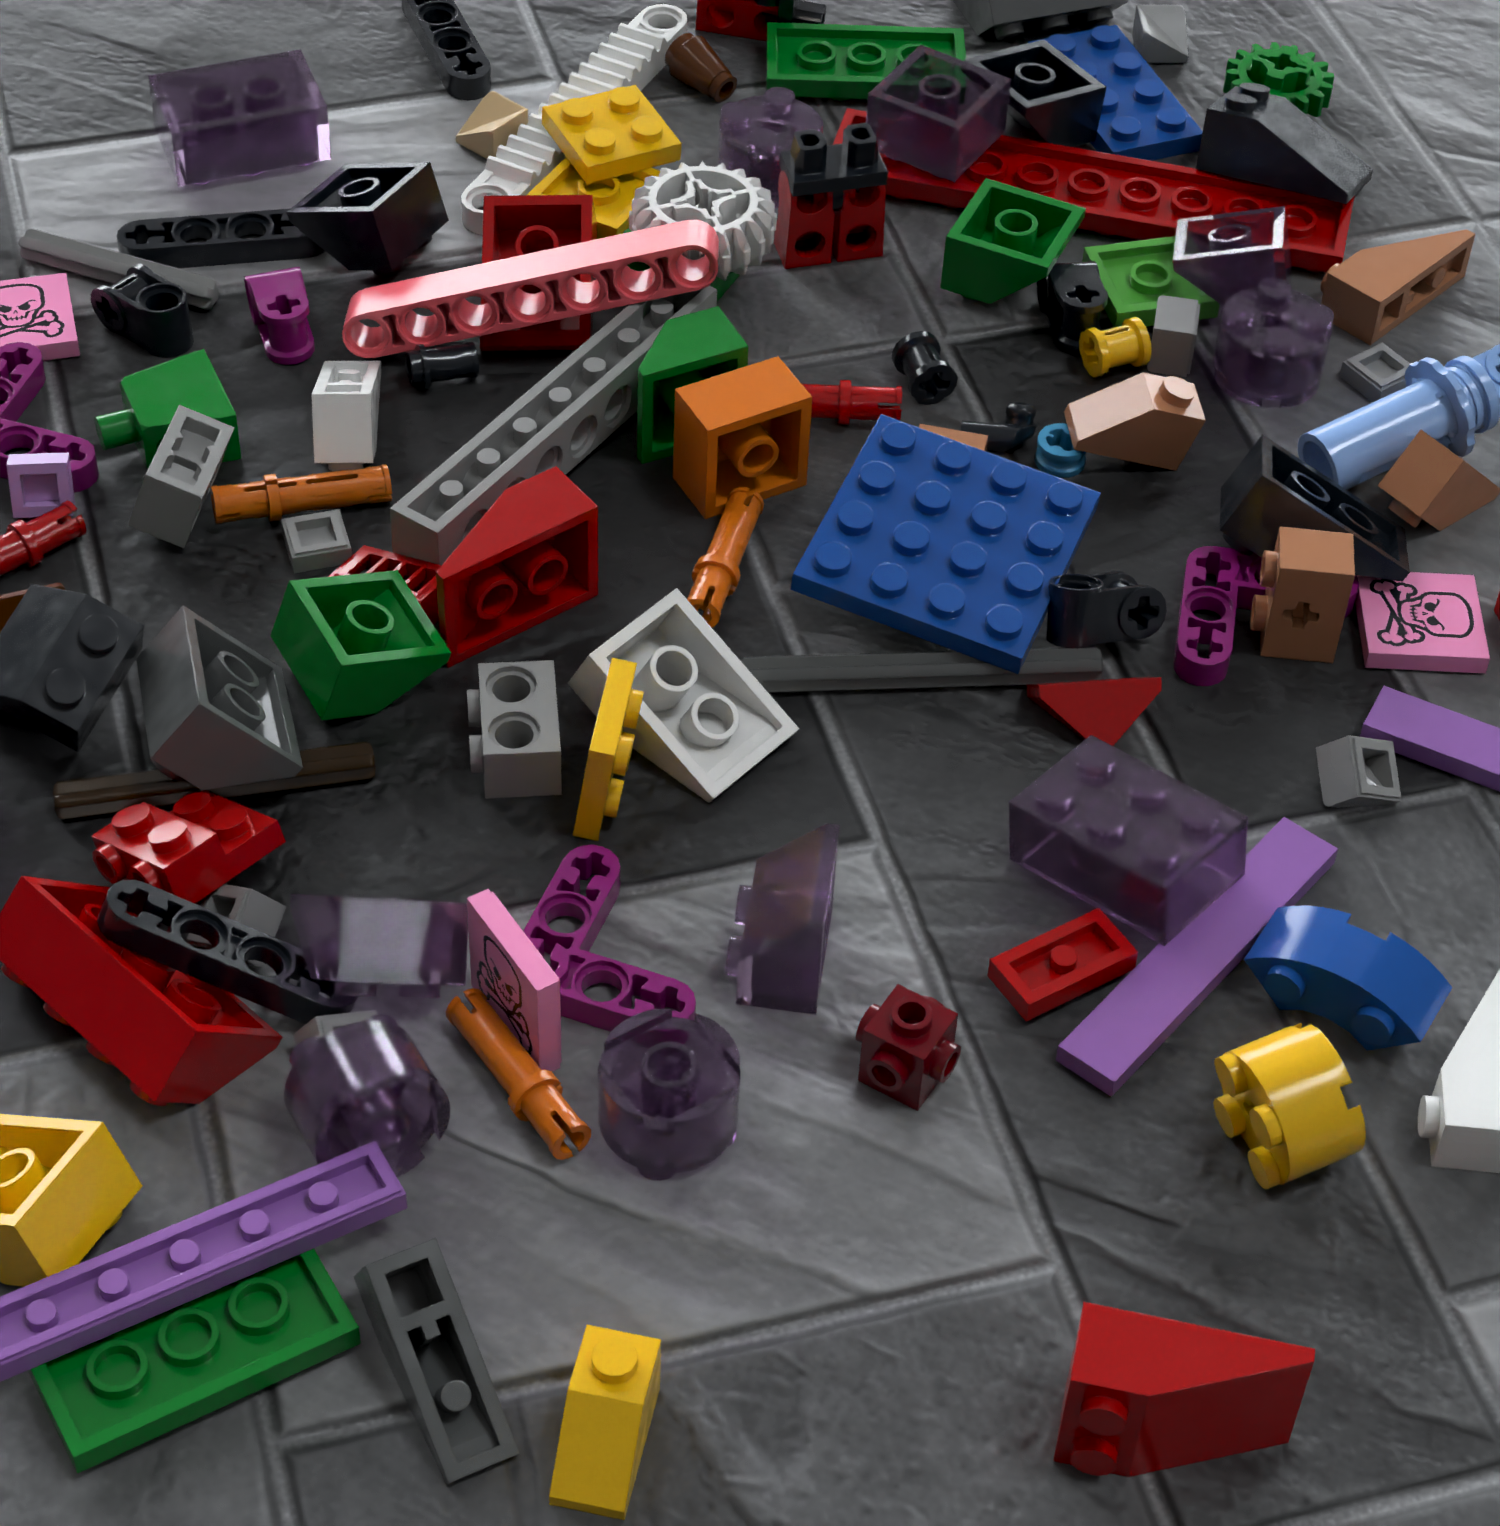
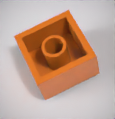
[673,356,812,519]

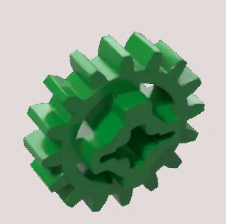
[1223,42,1334,117]

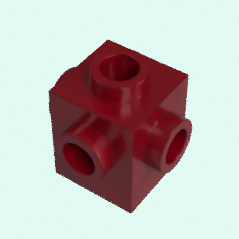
[856,984,961,1111]

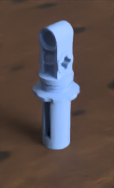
[1298,344,1500,490]

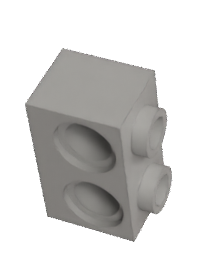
[128,405,235,548]
[467,660,562,799]

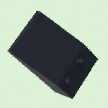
[1196,83,1373,204]
[1220,434,1410,582]

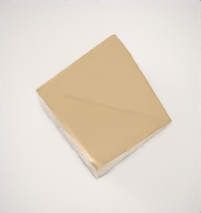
[456,91,528,159]

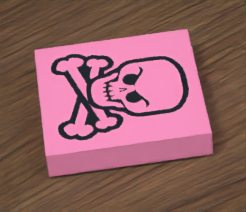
[0,273,80,361]
[1355,572,1490,674]
[467,889,562,1072]

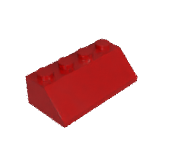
[0,876,283,1106]

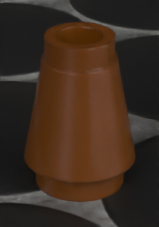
[665,33,737,103]

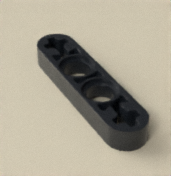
[401,0,491,101]
[116,208,325,268]
[97,880,359,1024]

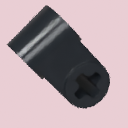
[1036,261,1108,354]
[91,264,194,358]
[1046,570,1167,649]

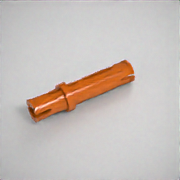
[210,464,392,524]
[687,487,764,628]
[446,988,591,1160]

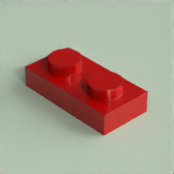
[987,907,1138,1022]

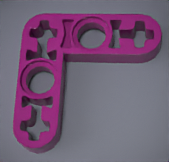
[0,342,99,493]
[1173,546,1359,686]
[523,845,696,1047]

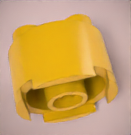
[1213,1023,1366,1189]

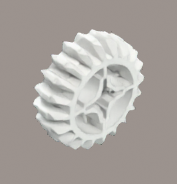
[629,161,777,281]

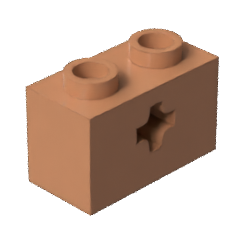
[1250,527,1355,663]

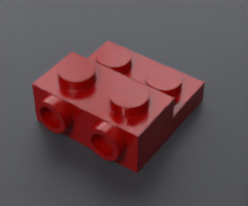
[91,790,286,903]

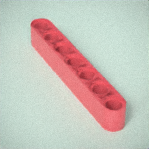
[342,219,719,358]

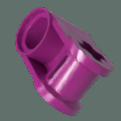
[244,266,315,365]

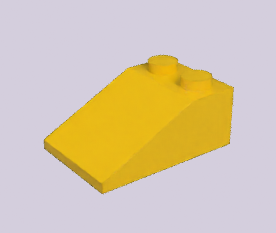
[0,1114,143,1287]

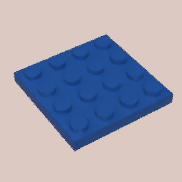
[791,414,1101,674]

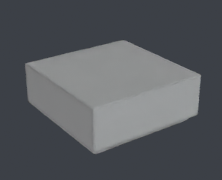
[1339,342,1410,402]
[281,509,352,574]

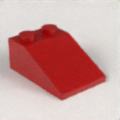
[480,195,597,351]
[436,466,598,668]
[1053,1301,1315,1477]

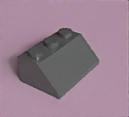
[953,0,1129,40]
[136,606,303,790]

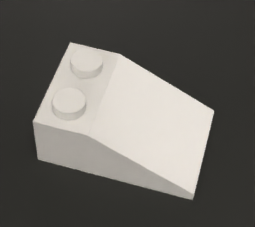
[568,588,799,803]

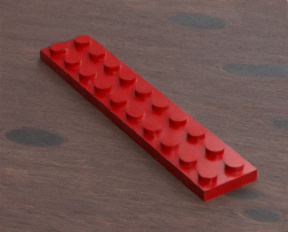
[833,108,1355,273]

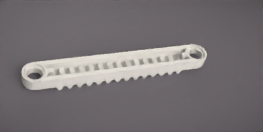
[461,4,687,235]

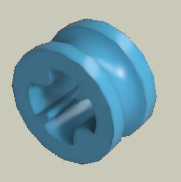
[1034,423,1086,478]

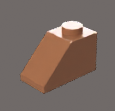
[1064,372,1206,471]
[1377,430,1500,531]

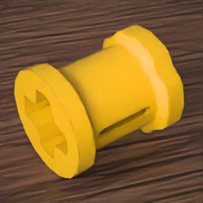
[1079,317,1151,377]

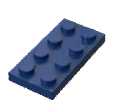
[1028,25,1203,161]

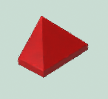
[1026,677,1162,756]

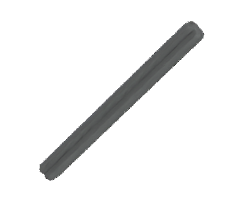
[740,647,1103,693]

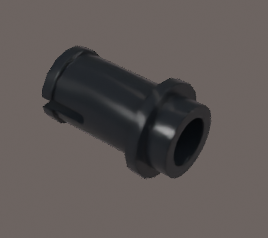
[405,341,479,389]

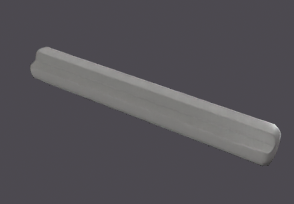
[18,228,220,310]

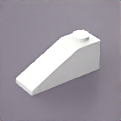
[312,361,381,471]
[1418,969,1500,1173]

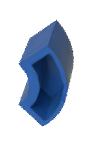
[1244,905,1452,1051]

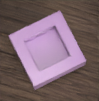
[6,453,75,518]

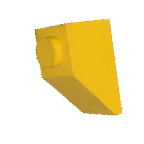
[549,1324,661,1520]

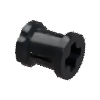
[892,331,958,405]

